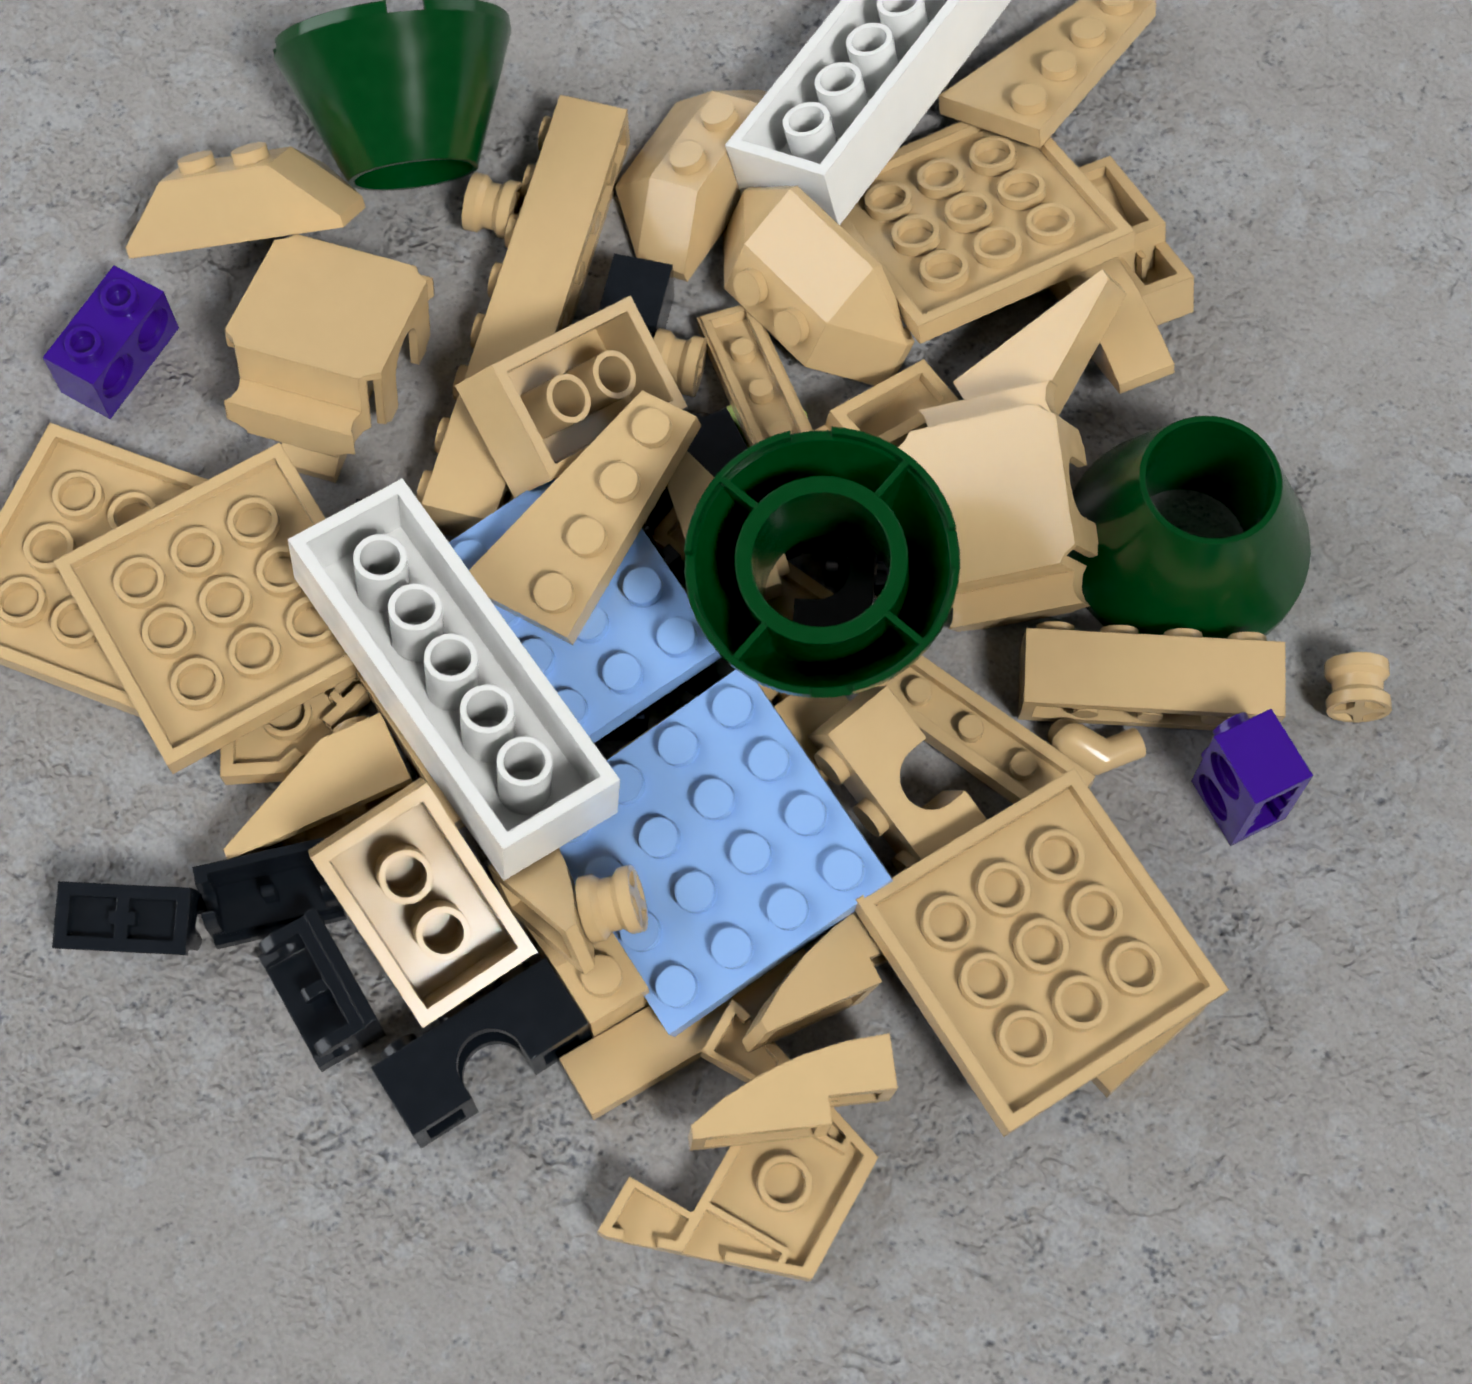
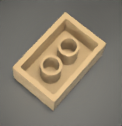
[455,295,688,498]
[308,777,537,1028]

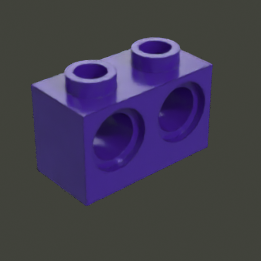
[42,265,179,419]
[1191,709,1313,846]

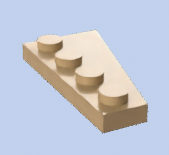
[939,0,1156,148]
[469,390,701,645]

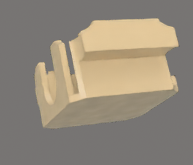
[224,234,434,458]
[898,380,1099,632]

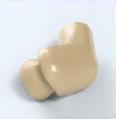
[1048,718,1146,776]

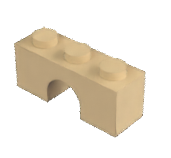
[808,685,987,873]

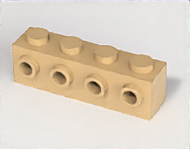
[1018,621,1286,730]

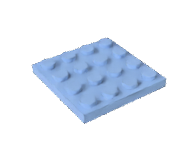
[449,478,722,743]
[559,670,893,1037]

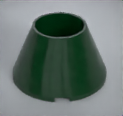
[273,0,511,191]
[1067,416,1311,639]
[684,427,960,698]

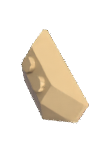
[615,90,767,282]
[126,142,366,259]
[724,186,915,386]

